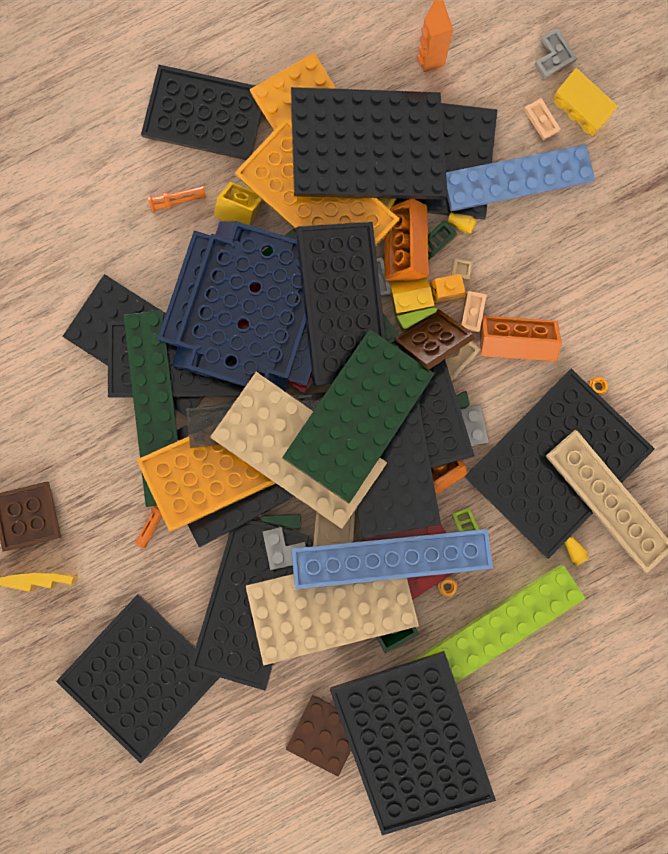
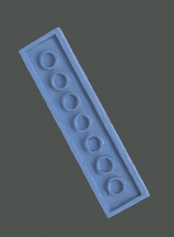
[446,144,595,211]

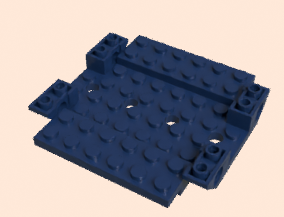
[157,221,312,392]

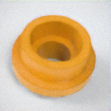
[589,377,608,396]
[438,577,457,597]

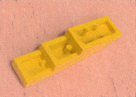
[0,572,78,592]

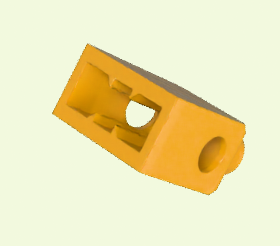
[429,274,466,304]

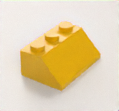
[552,68,618,137]

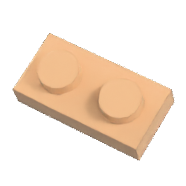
[524,98,561,141]
[461,291,487,333]

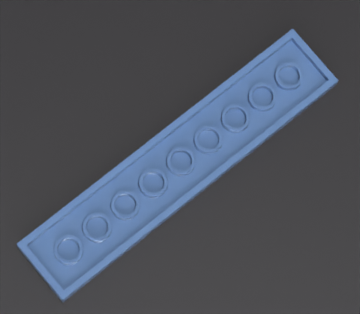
[291,529,493,590]

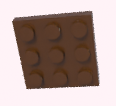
[393,309,475,370]
[0,481,61,552]
[286,695,351,777]

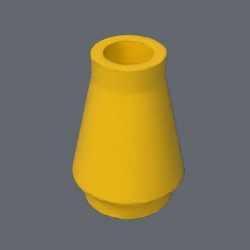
[447,212,477,234]
[564,536,590,566]

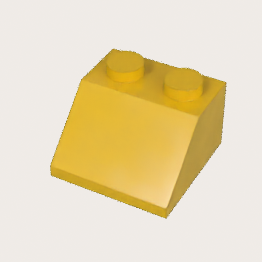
[213,182,263,226]
[389,277,434,318]

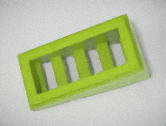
[395,307,437,331]
[452,507,479,532]

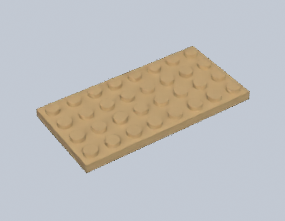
[210,372,387,529]
[246,574,419,665]

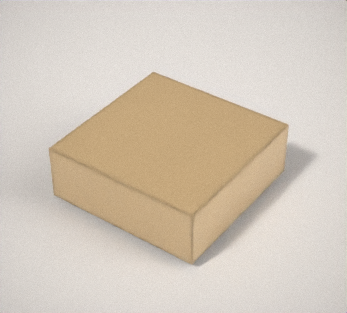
[451,258,473,281]

